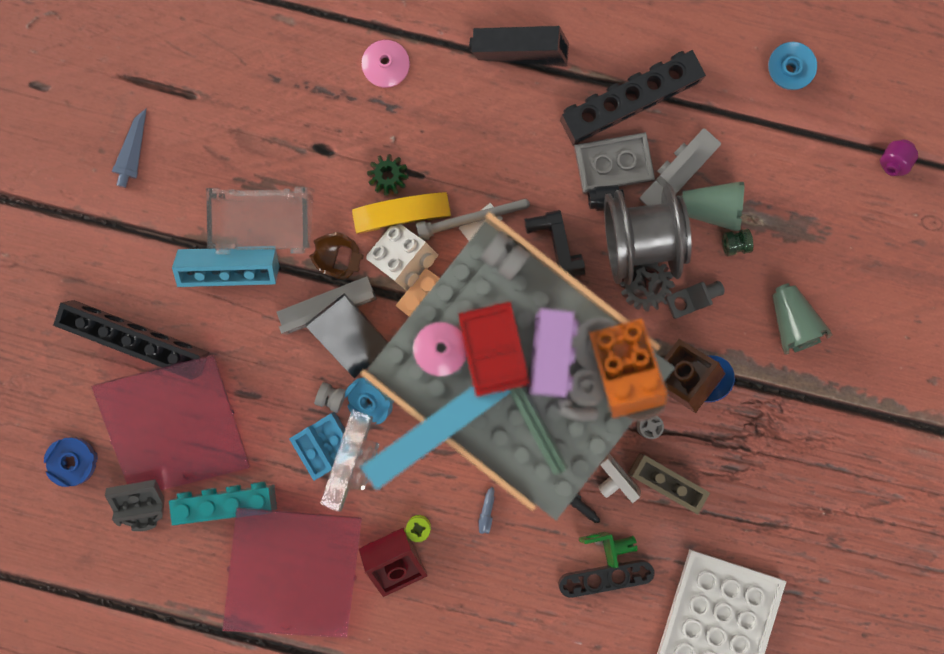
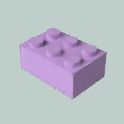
[528,309,578,398]

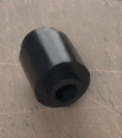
[588,185,624,211]

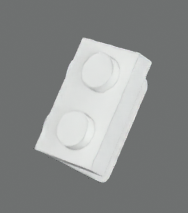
[366,224,438,291]

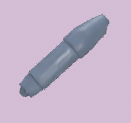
[478,487,495,534]

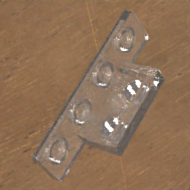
[321,410,380,512]

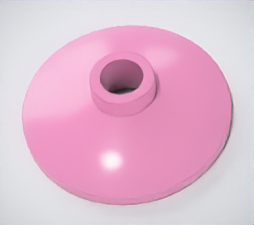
[362,40,410,88]
[414,322,467,376]

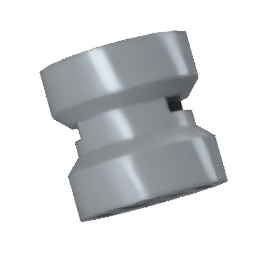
[314,382,346,413]

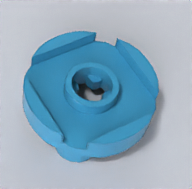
[345,377,394,425]

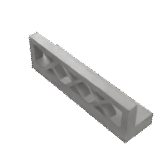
[276,276,377,335]

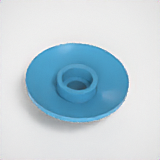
[768,42,817,90]

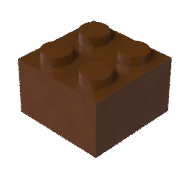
[664,339,725,413]

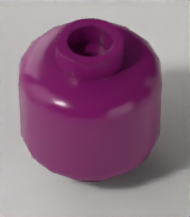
[880,140,918,176]

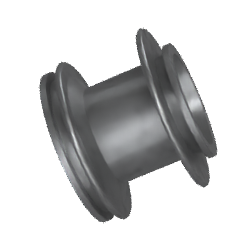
[604,184,691,285]

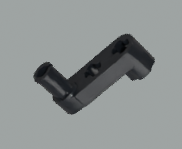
[524,210,586,277]

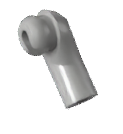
[557,399,598,422]

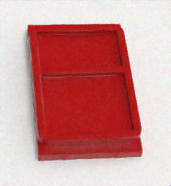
[458,301,530,397]

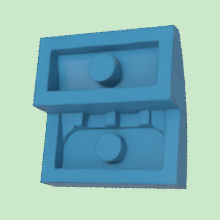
[289,412,360,481]

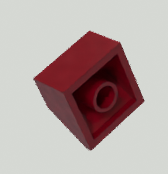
[359,528,428,597]

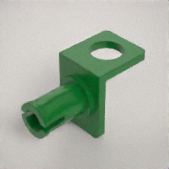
[579,532,638,568]

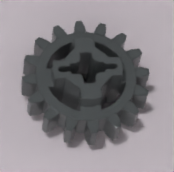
[620,262,675,312]

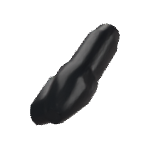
[570,494,600,523]

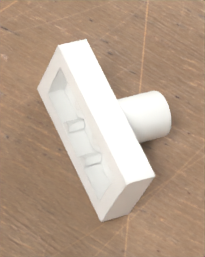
[598,453,641,503]

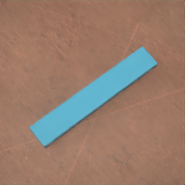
[360,386,511,490]

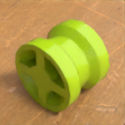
[406,515,431,542]

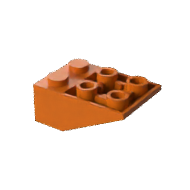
[589,319,667,419]

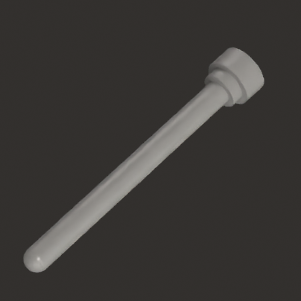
[415,199,530,241]

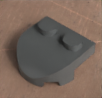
[105,479,165,532]

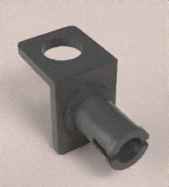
[665,281,725,319]

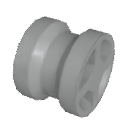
[636,416,664,439]

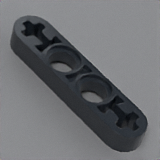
[558,560,654,598]

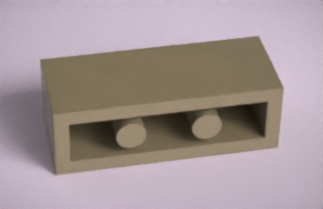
[628,453,710,515]

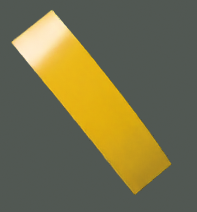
[352,192,451,234]

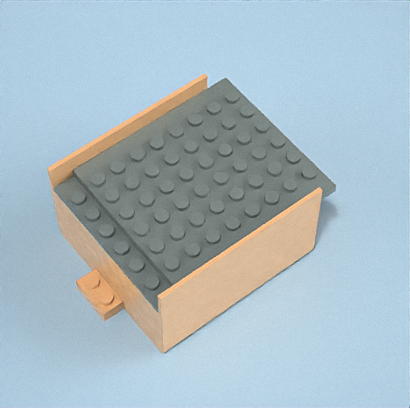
[361,212,675,520]

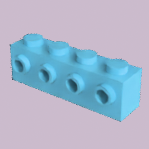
[172,247,279,287]

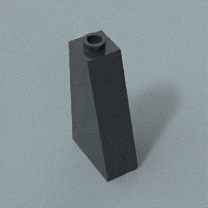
[469,26,569,66]

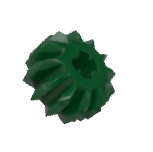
[367,154,409,196]

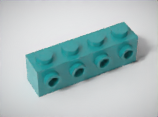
[169,482,277,526]

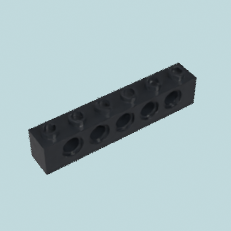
[560,50,706,146]
[53,300,210,379]

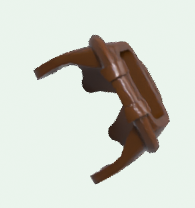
[309,232,364,280]

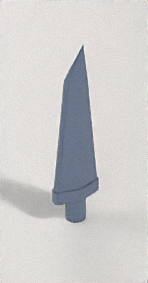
[112,108,147,188]

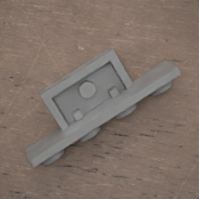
[639,129,721,205]

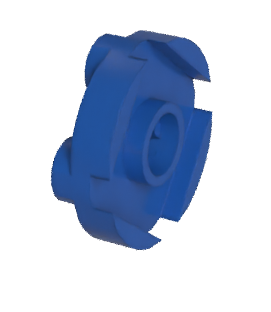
[44,437,98,487]

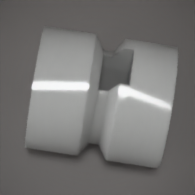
[480,231,531,282]

